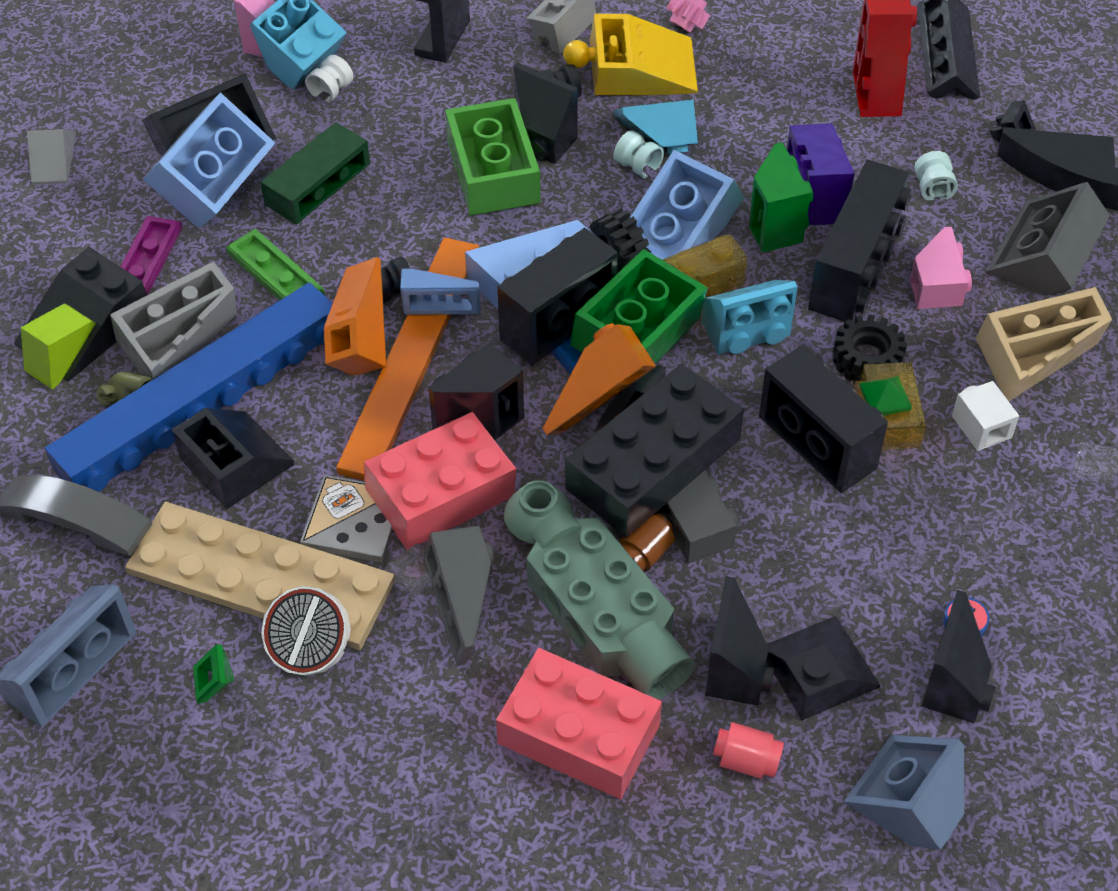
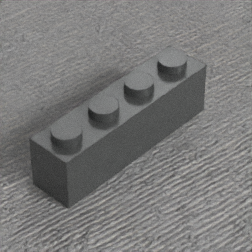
[658,471,739,564]

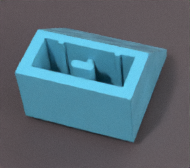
[250,0,347,89]
[701,280,798,355]

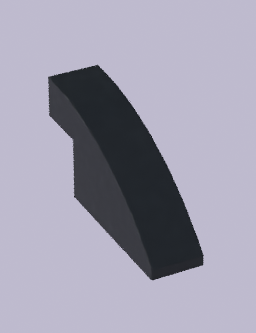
[997,127,1118,211]

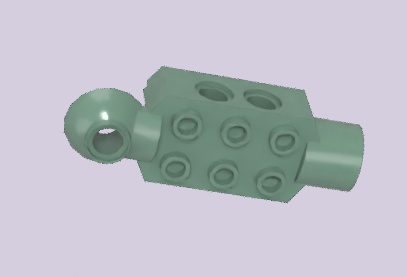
[504,481,695,700]

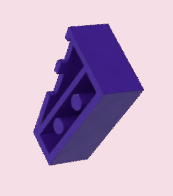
[787,123,855,226]

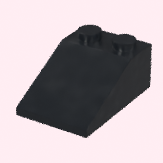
[14,246,147,382]

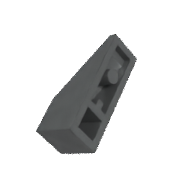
[423,526,494,666]

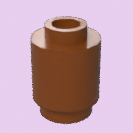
[618,514,675,572]

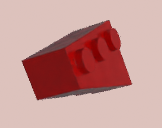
[852,0,917,117]

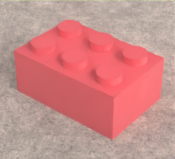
[364,412,516,550]
[496,647,662,800]

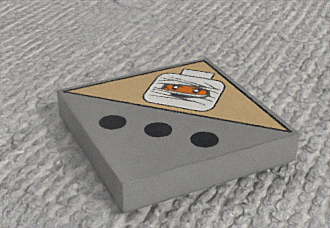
[300,475,393,563]

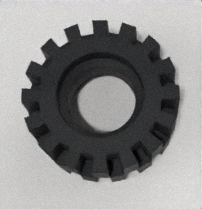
[589,208,652,274]
[832,315,907,384]

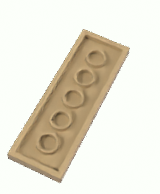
[125,501,396,651]

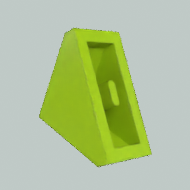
[21,303,96,389]

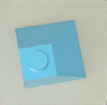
[613,100,698,154]

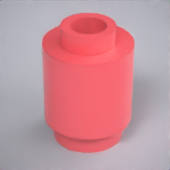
[713,722,784,779]

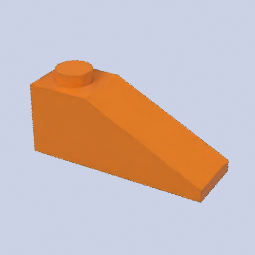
[542,323,656,435]

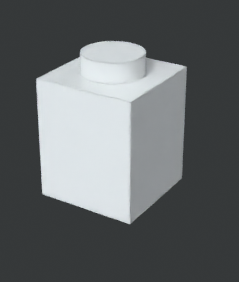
[952,381,1019,451]

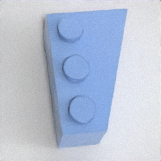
[465,220,595,309]

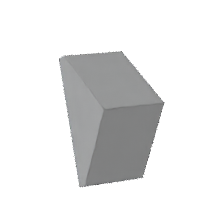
[27,129,76,185]

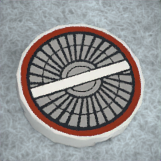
[261,586,351,676]

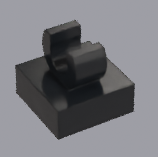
[989,100,1036,142]

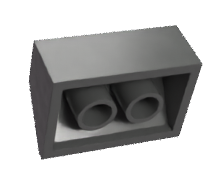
[986,182,1110,295]

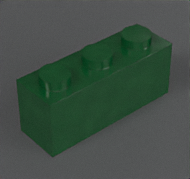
[260,122,370,225]

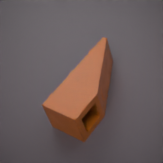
[324,257,386,375]

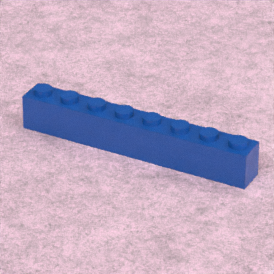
[44,282,333,492]

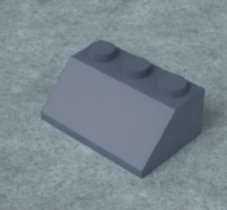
[0,584,137,728]

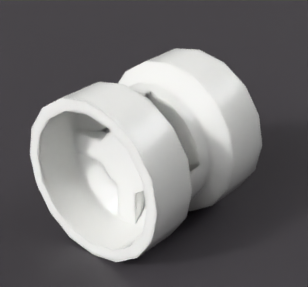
[305,55,354,103]

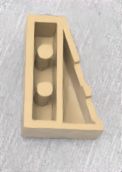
[976,287,1112,401]

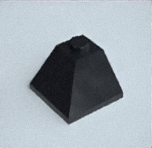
[513,62,578,164]
[705,576,775,706]
[921,590,996,724]
[766,616,881,720]

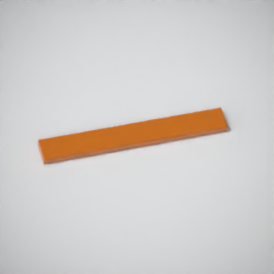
[336,237,479,481]

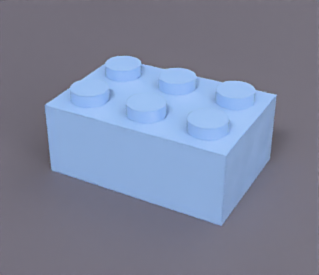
[143,92,275,228]

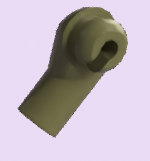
[97,371,153,406]

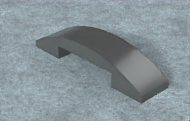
[0,475,152,556]

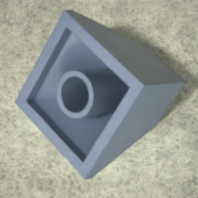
[844,735,964,850]

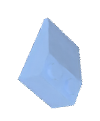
[630,150,745,271]

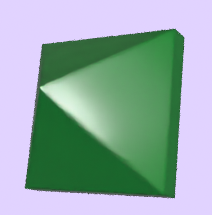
[859,376,912,416]
[193,644,234,704]

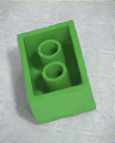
[445,98,541,216]

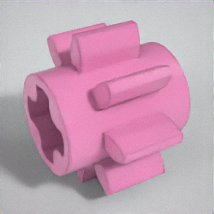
[666,0,710,33]

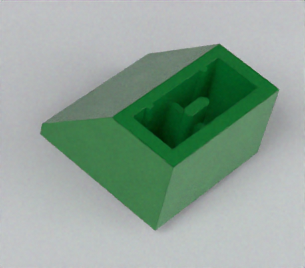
[748,142,813,253]

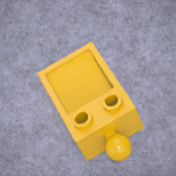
[563,13,698,95]

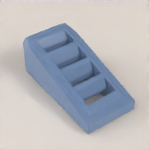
[400,269,481,315]

